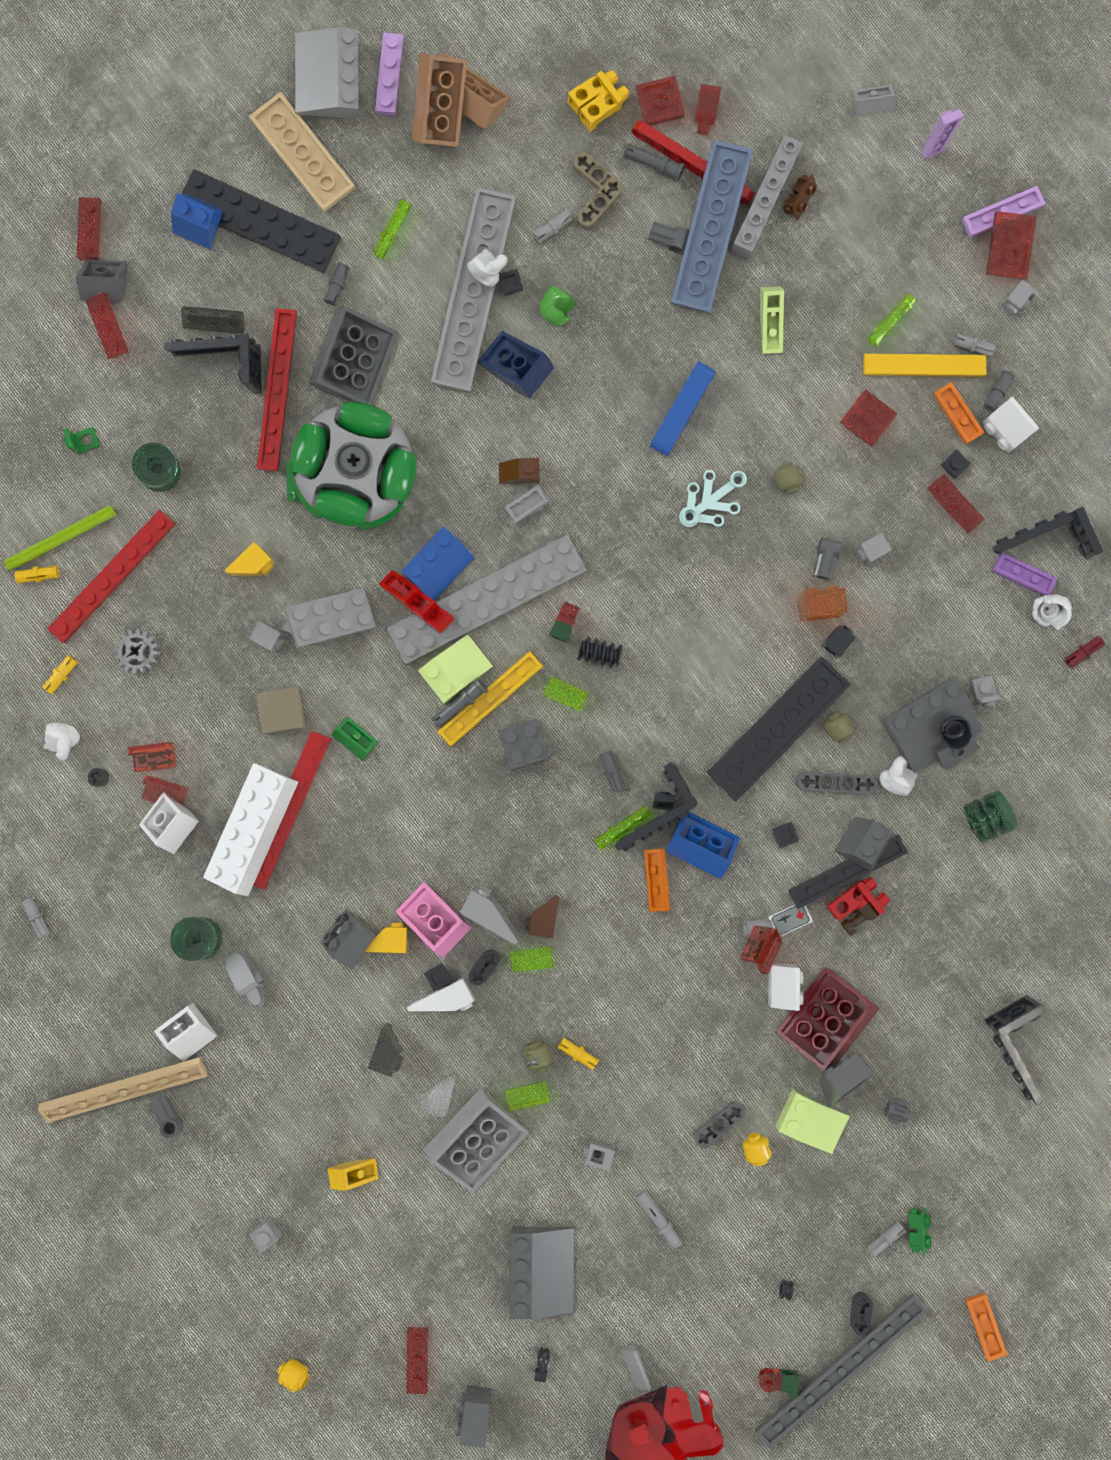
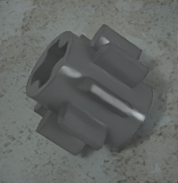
[884,1098,910,1126]

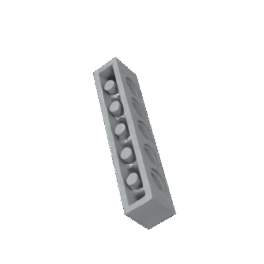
[731,135,803,260]

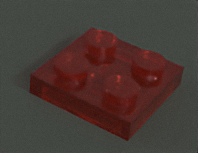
[636,76,685,126]
[839,389,898,447]

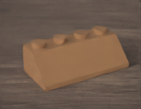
[412,53,467,147]
[441,53,511,129]

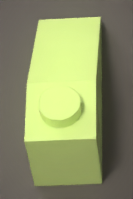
[760,286,784,354]

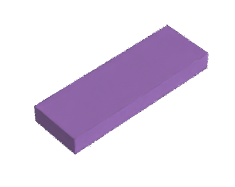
[992,552,1058,596]

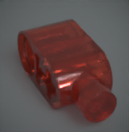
[694,83,721,135]

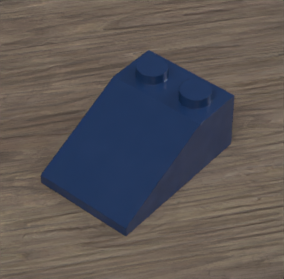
[478,331,554,399]

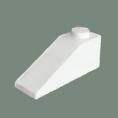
[407,977,475,1011]

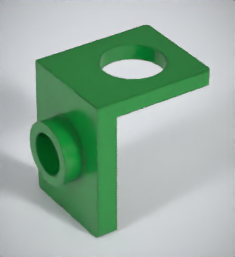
[63,427,101,454]

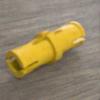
[15,565,60,584]
[42,655,78,695]
[557,1037,599,1071]

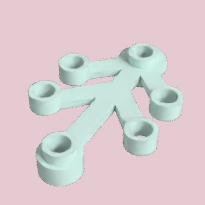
[679,470,747,528]

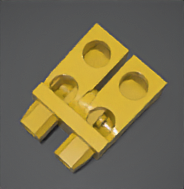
[567,70,629,132]

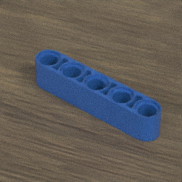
[649,361,716,457]

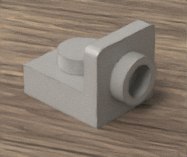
[970,676,1001,707]

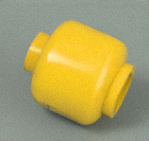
[742,1133,772,1166]
[277,1359,310,1392]

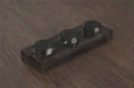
[181,306,245,334]

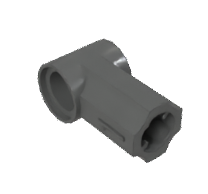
[648,221,690,254]
[814,537,842,580]
[148,1095,183,1138]

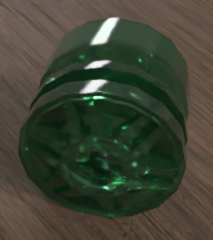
[131,442,181,492]
[963,790,1018,844]
[170,917,223,961]

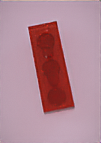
[77,197,102,260]
[85,293,129,359]
[927,474,984,534]
[406,1327,429,1394]

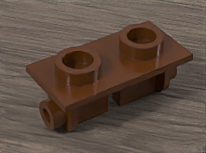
[784,174,817,220]

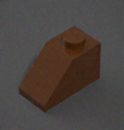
[499,458,540,484]
[525,895,559,938]

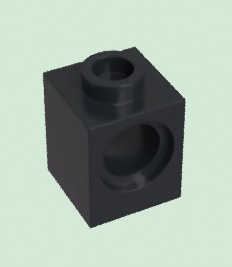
[821,625,856,659]

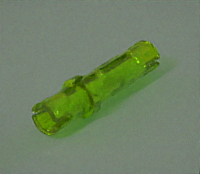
[373,199,412,259]
[867,293,917,347]
[594,805,652,851]

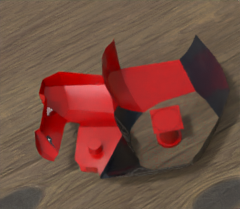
[605,1385,724,1460]

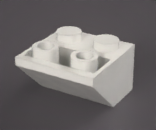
[768,963,803,1011]
[154,1003,218,1062]

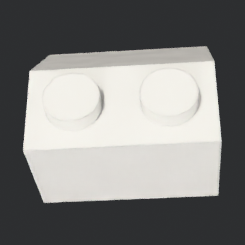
[982,397,1039,453]
[139,792,199,854]

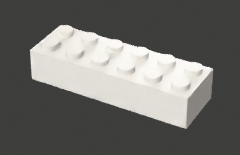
[203,763,298,896]

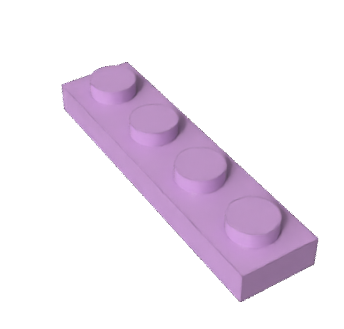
[375,32,404,116]
[921,109,964,160]
[962,186,1046,238]

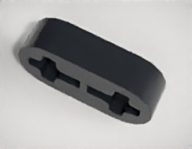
[469,949,500,985]
[850,1292,873,1335]

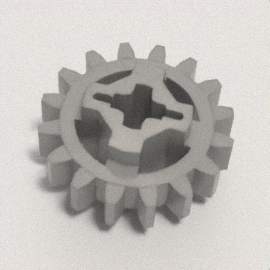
[114,629,161,674]

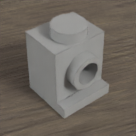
[1002,280,1038,315]
[582,1140,615,1171]

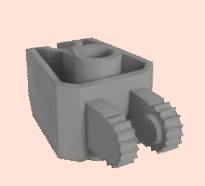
[226,952,266,1006]

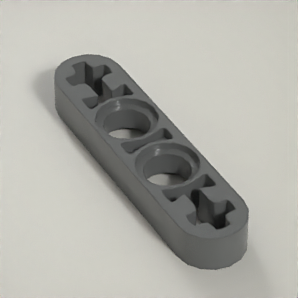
[796,772,878,794]

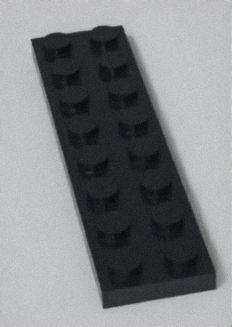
[182,169,341,273]
[706,656,851,802]

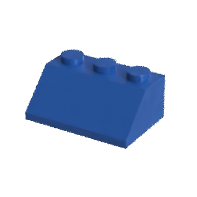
[401,526,475,601]
[665,811,740,879]

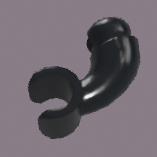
[534,1347,550,1382]

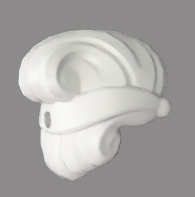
[467,249,507,287]
[1032,595,1072,630]
[44,722,80,761]
[880,756,917,796]

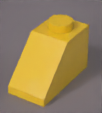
[225,542,275,576]
[365,922,408,953]
[328,1158,379,1191]

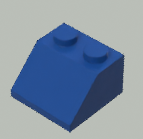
[171,193,223,249]

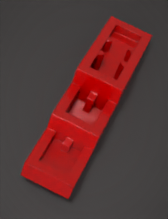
[379,570,454,634]

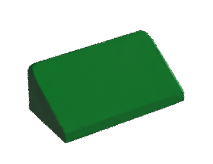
[332,716,378,761]

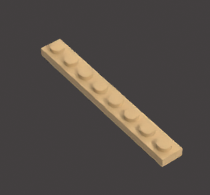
[38,1057,207,1123]

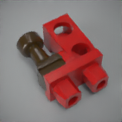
[825,877,890,936]

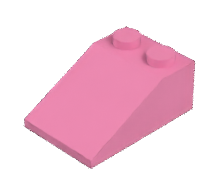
[395,882,471,958]

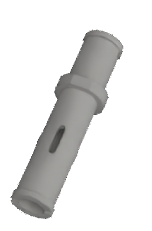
[635,1190,683,1250]

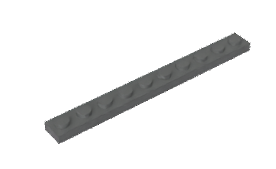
[755,1293,928,1449]

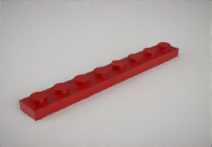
[257,308,297,472]
[47,510,176,644]
[253,731,331,890]

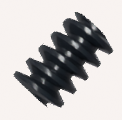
[577,636,622,669]

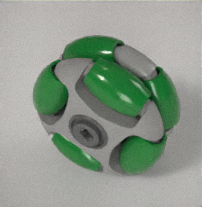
[290,402,417,531]

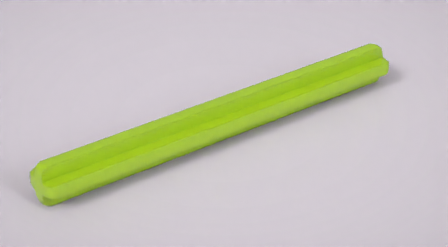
[3,506,116,571]

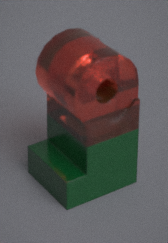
[549,601,580,643]
[758,1368,799,1399]

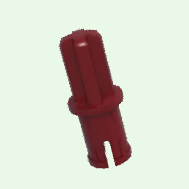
[1064,636,1105,669]

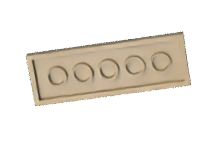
[249,92,356,213]

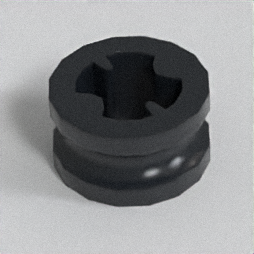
[88,768,109,787]
[779,1279,794,1301]

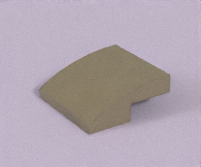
[256,687,306,734]

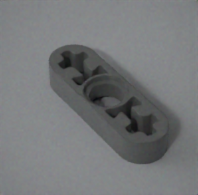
[694,1101,745,1148]

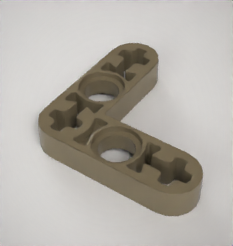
[573,152,622,230]

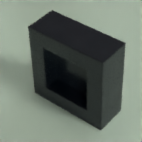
[499,269,523,296]
[940,450,971,480]
[652,792,676,810]
[772,821,799,848]
[424,963,452,991]

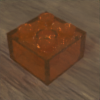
[797,585,848,622]

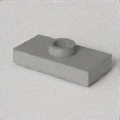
[504,485,549,525]

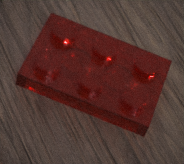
[986,211,1037,280]

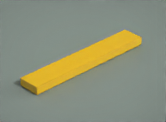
[863,354,986,377]
[437,651,543,747]

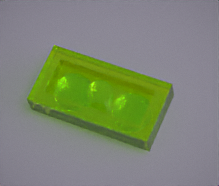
[543,676,588,712]
[510,946,553,972]
[505,1080,550,1112]

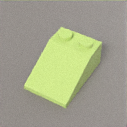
[418,635,493,704]
[775,1089,849,1154]

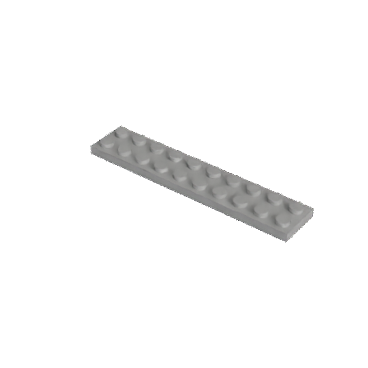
[431,187,516,393]
[387,535,587,665]

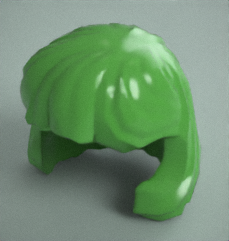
[540,286,575,326]

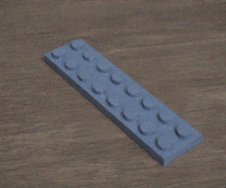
[671,140,753,313]

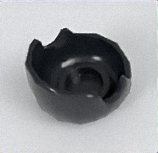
[939,716,973,749]

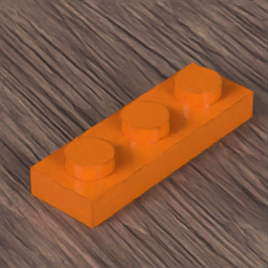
[933,382,985,445]
[644,848,670,912]
[964,1292,1008,1362]

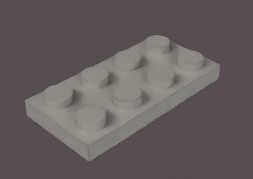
[284,588,376,648]

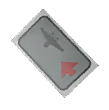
[768,905,813,937]

